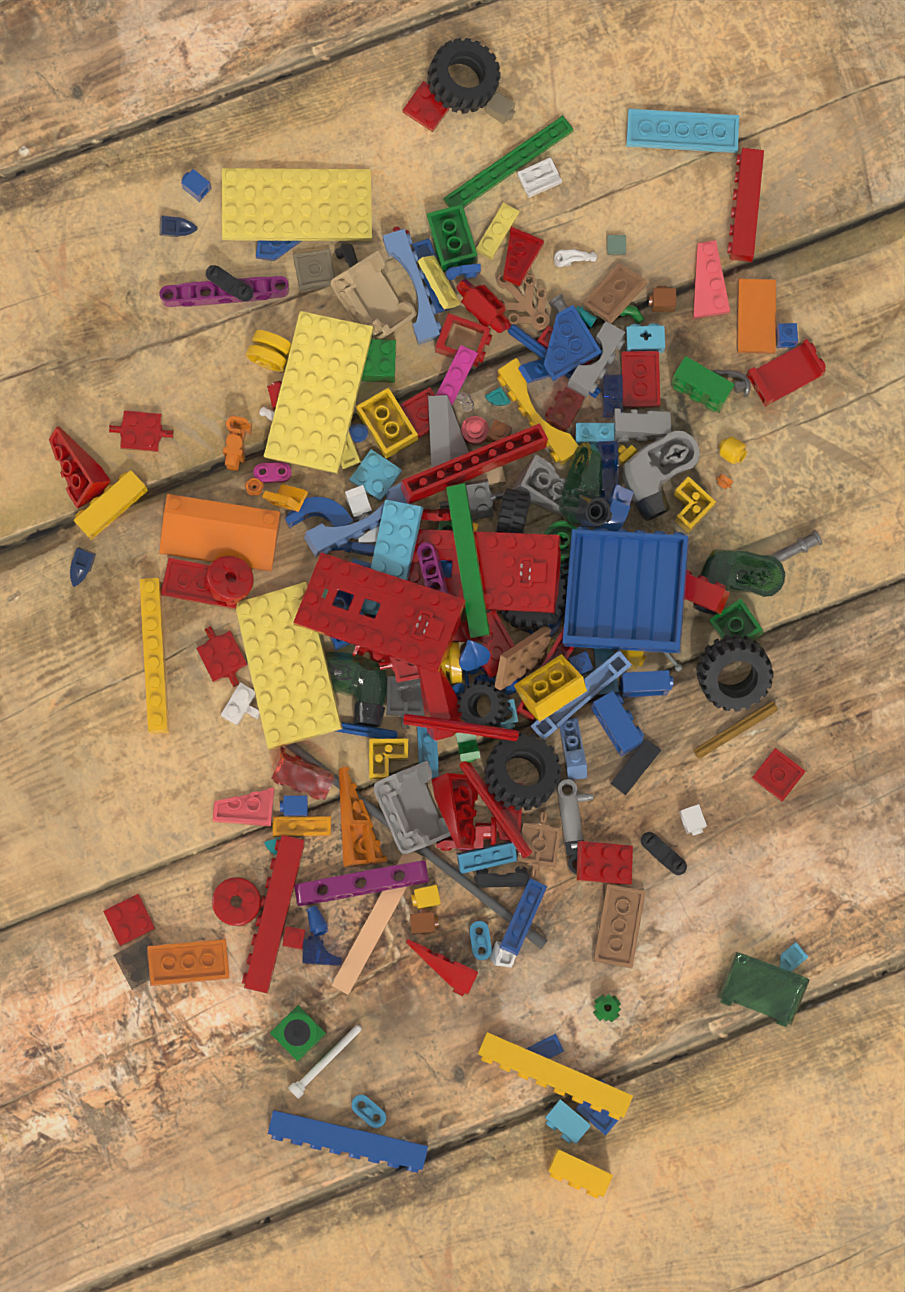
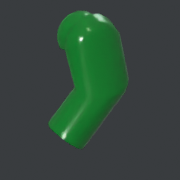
[620,304,645,324]

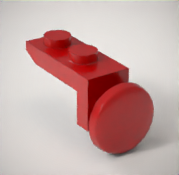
[436,817,497,851]

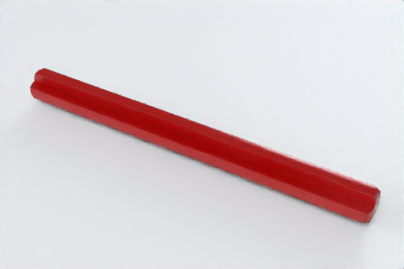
[403,714,519,741]
[459,761,532,858]

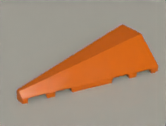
[339,767,387,867]

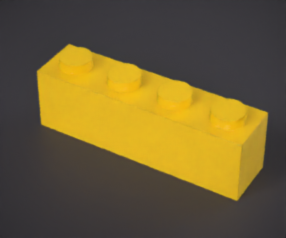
[74,470,148,540]

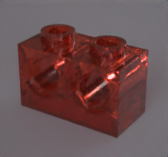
[545,387,585,433]

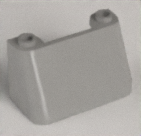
[374,761,451,854]

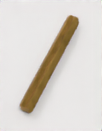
[693,701,778,759]

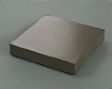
[293,248,335,292]

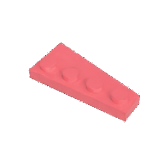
[693,240,730,319]

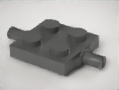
[439,479,504,520]
[386,676,425,729]

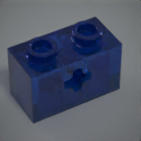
[602,375,623,417]

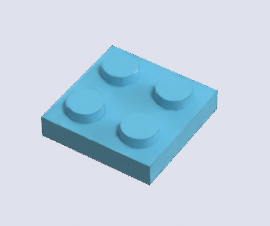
[349,449,402,502]

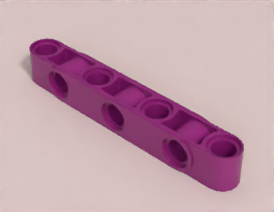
[159,276,290,307]
[294,861,429,906]

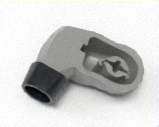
[622,431,700,521]

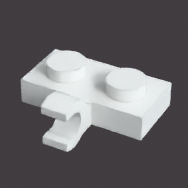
[220,683,260,726]

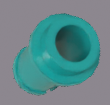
[576,306,597,327]

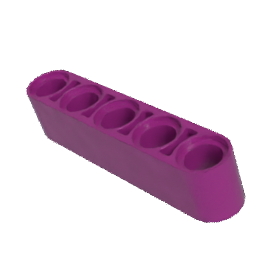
[417,543,449,594]

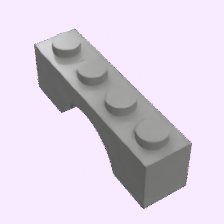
[567,321,625,398]

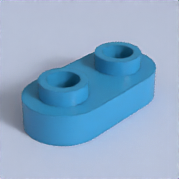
[469,921,492,960]
[351,1095,386,1128]

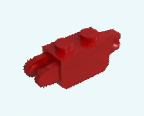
[456,279,511,333]

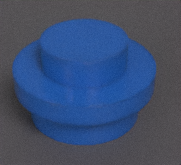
[349,424,368,443]

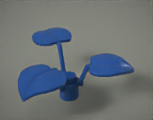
[452,640,526,701]

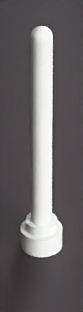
[288,1025,362,1099]

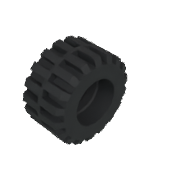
[496,488,531,534]
[457,681,511,728]

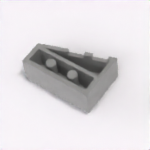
[612,408,671,443]

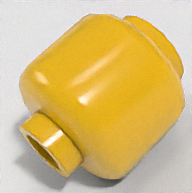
[718,436,748,464]

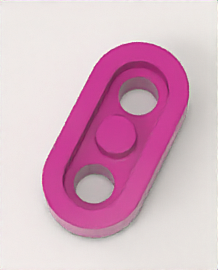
[253,463,292,483]

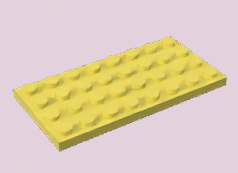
[222,168,372,241]
[264,311,374,474]
[236,582,343,750]

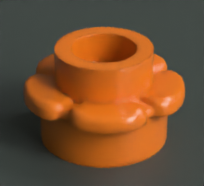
[716,473,734,490]
[245,478,264,496]

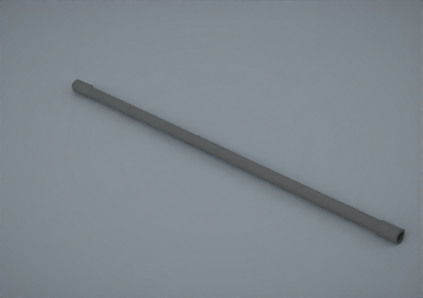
[285,743,548,949]

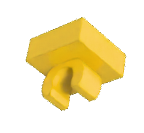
[617,445,638,467]

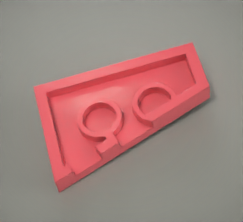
[213,787,275,826]

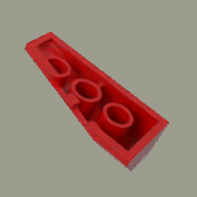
[49,426,111,508]
[418,666,464,741]
[432,773,478,850]
[406,939,479,997]

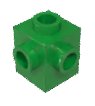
[593,994,621,1022]

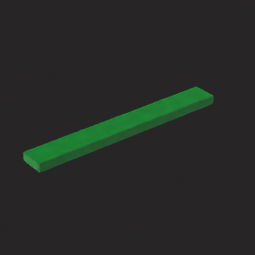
[443,115,574,208]
[446,483,491,638]

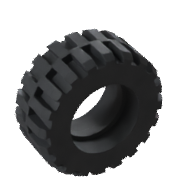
[427,38,501,114]
[499,570,568,632]
[696,634,774,712]
[484,733,561,811]

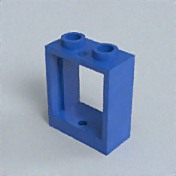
[620,670,673,698]

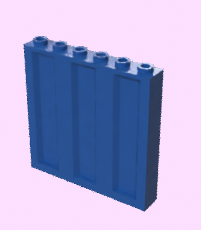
[563,527,689,654]

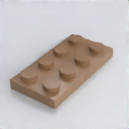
[495,626,551,690]
[593,884,646,969]

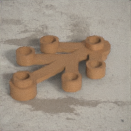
[496,272,550,330]

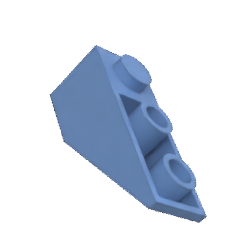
[559,718,587,780]

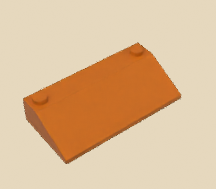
[159,494,282,572]

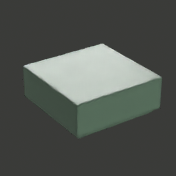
[607,235,626,255]

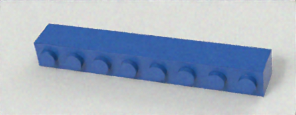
[268,1110,428,1173]

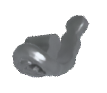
[713,369,751,397]

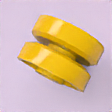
[245,330,292,372]
[441,641,462,684]

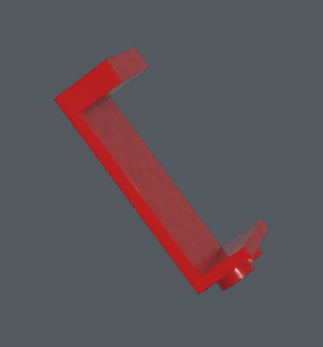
[746,339,826,407]

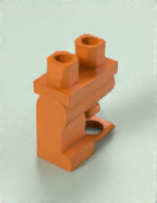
[223,416,252,471]

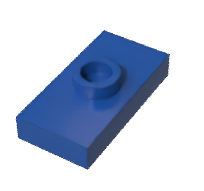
[518,358,550,383]

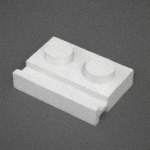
[517,157,562,198]

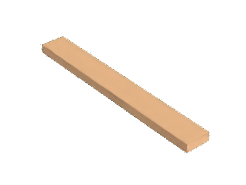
[331,852,423,995]

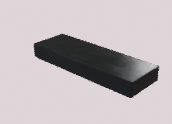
[610,739,661,796]

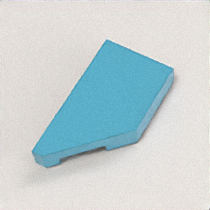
[779,942,808,980]

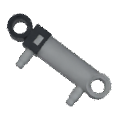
[557,779,600,875]

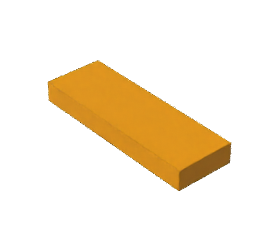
[273,816,331,837]

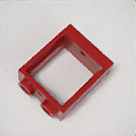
[435,313,493,367]

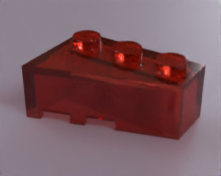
[271,747,334,800]

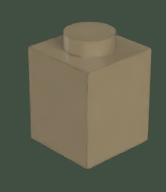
[486,91,516,124]

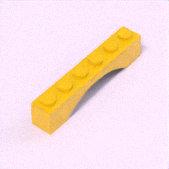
[497,358,581,466]

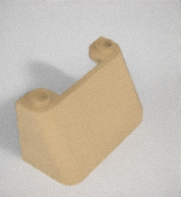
[331,250,418,339]

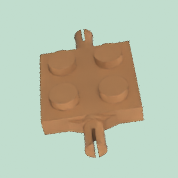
[517,812,561,879]

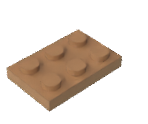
[582,263,648,324]

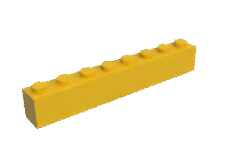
[139,578,170,734]
[478,1032,634,1120]

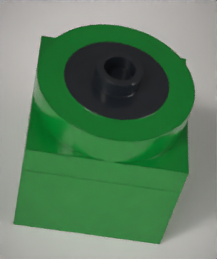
[270,1005,327,1062]

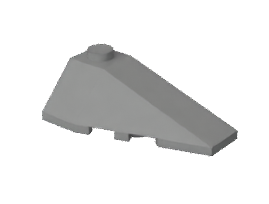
[428,395,469,468]
[513,454,582,526]

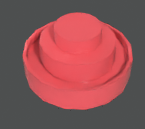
[461,416,489,445]

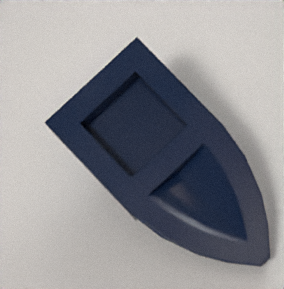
[159,215,198,237]
[70,547,96,587]

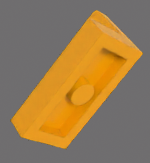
[262,484,308,512]

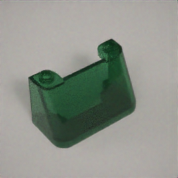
[717,952,810,1028]

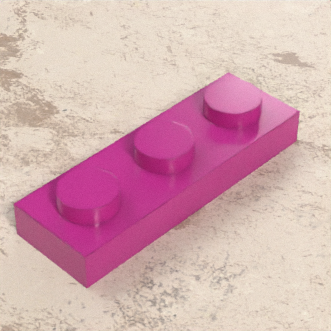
[436,345,478,404]

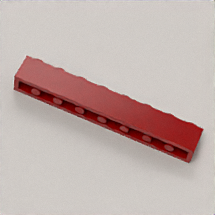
[401,423,548,504]
[242,835,305,994]

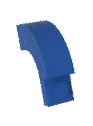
[593,484,634,532]
[285,497,353,529]

